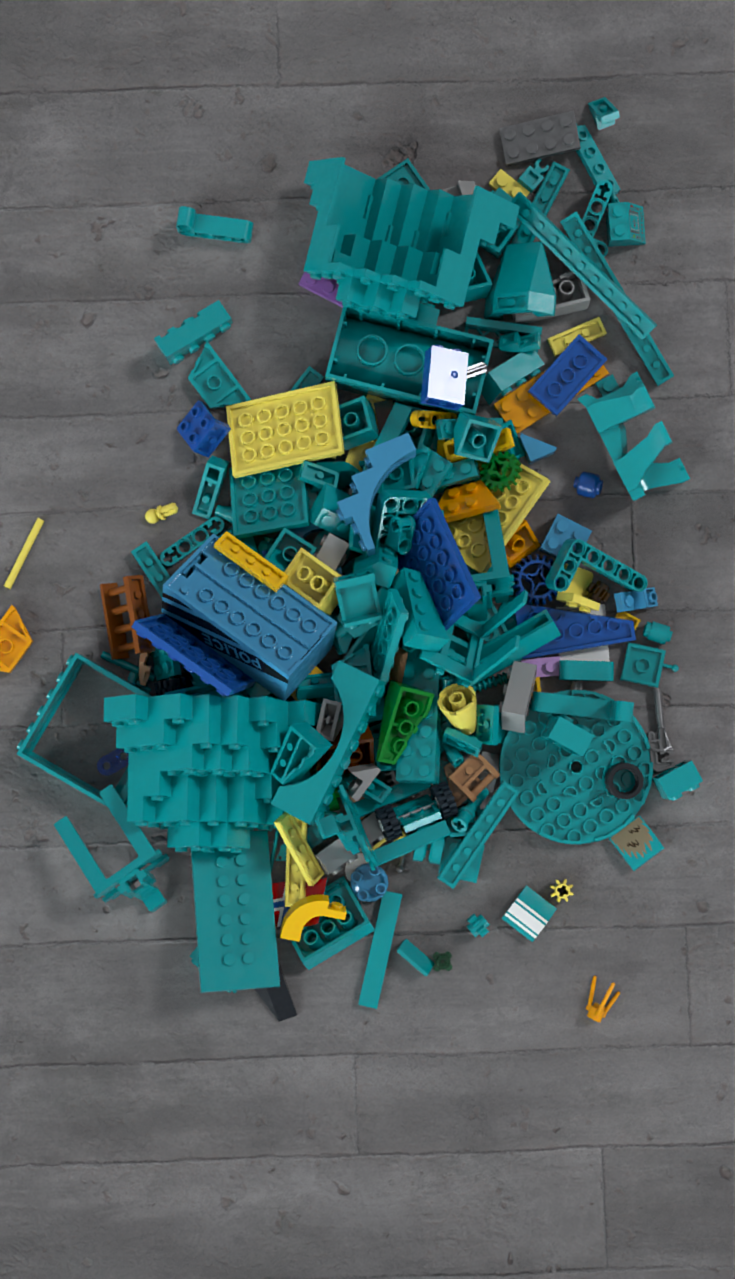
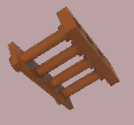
[100,575,155,660]

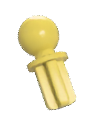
[145,503,178,524]

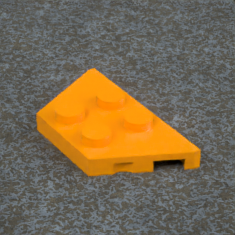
[438,480,501,523]
[0,605,33,673]

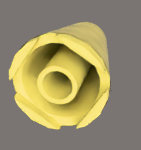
[437,683,477,735]

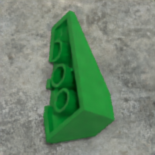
[376,681,435,765]

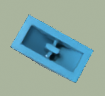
[519,433,557,464]

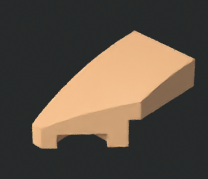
[139,653,151,687]

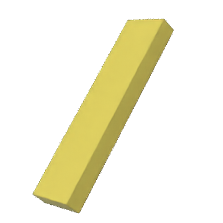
[274,812,324,886]

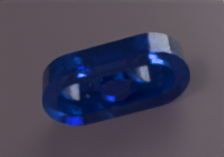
[97,748,129,776]

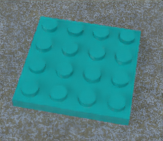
[229,464,310,539]

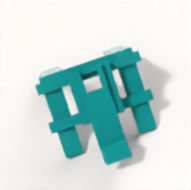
[441,509,514,637]
[402,590,528,688]
[315,783,451,871]
[54,785,170,912]

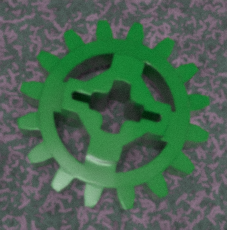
[480,451,523,493]

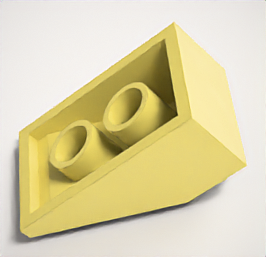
[284,547,342,615]

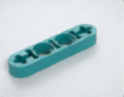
[160,517,225,567]

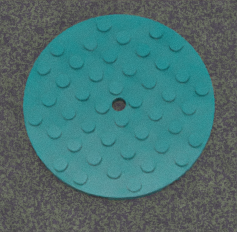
[499,690,653,845]

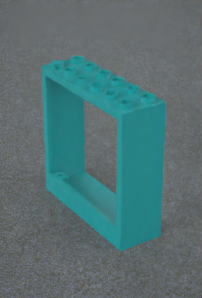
[17,653,153,806]

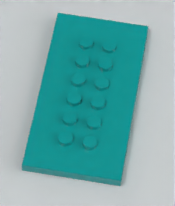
[191,830,280,993]

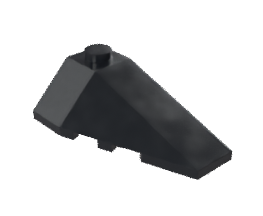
[255,959,297,1022]

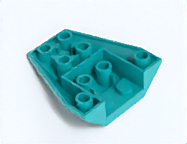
[484,241,556,320]

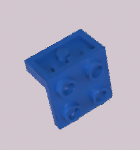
[177,400,231,458]

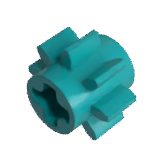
[466,914,490,938]

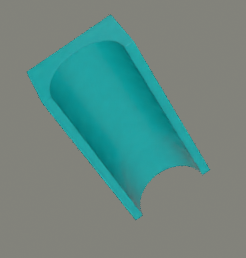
[325,306,494,417]

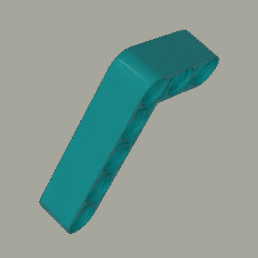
[371,489,432,549]
[545,538,648,592]
[531,691,634,722]

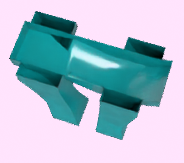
[577,372,690,501]

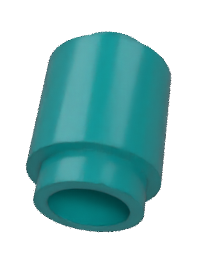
[642,621,673,644]

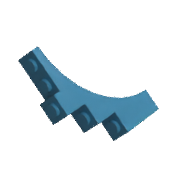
[335,433,416,557]

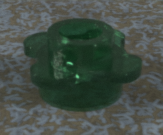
[433,951,452,971]

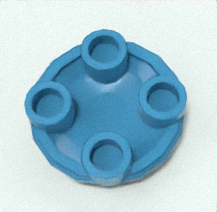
[350,863,389,902]

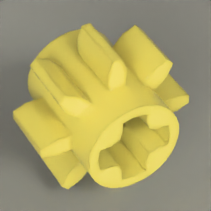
[550,878,574,902]

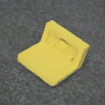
[556,563,600,613]

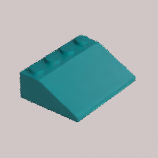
[290,876,375,970]

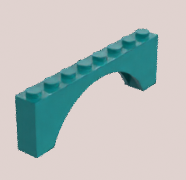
[271,660,386,826]

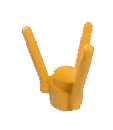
[585,975,620,1022]

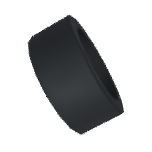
[605,762,644,800]

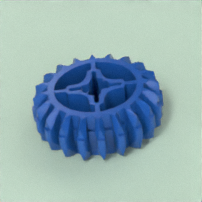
[512,554,559,606]

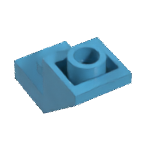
[614,587,658,613]

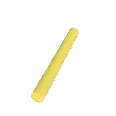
[4,518,44,589]

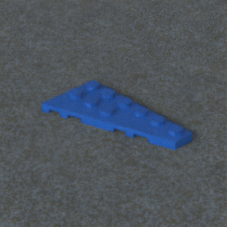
[515,604,636,659]

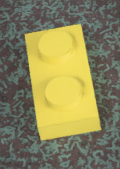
[488,169,530,198]

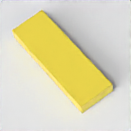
[547,317,607,357]

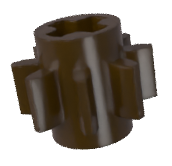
[586,580,611,603]

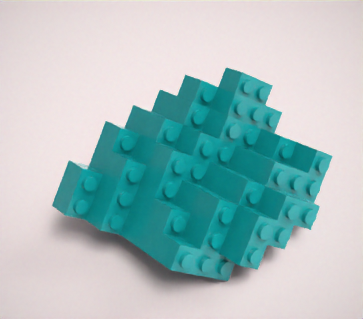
[303,157,520,320]
[104,693,322,853]

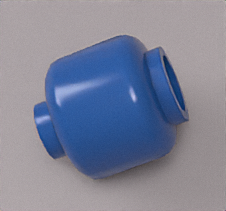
[574,472,603,498]

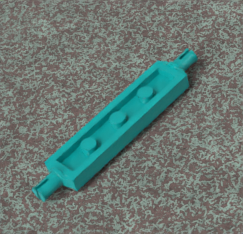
[576,123,621,203]

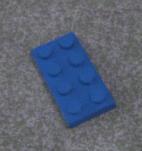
[528,334,607,417]

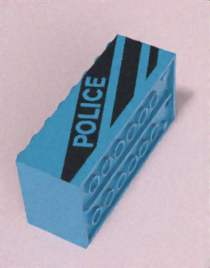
[161,533,338,701]

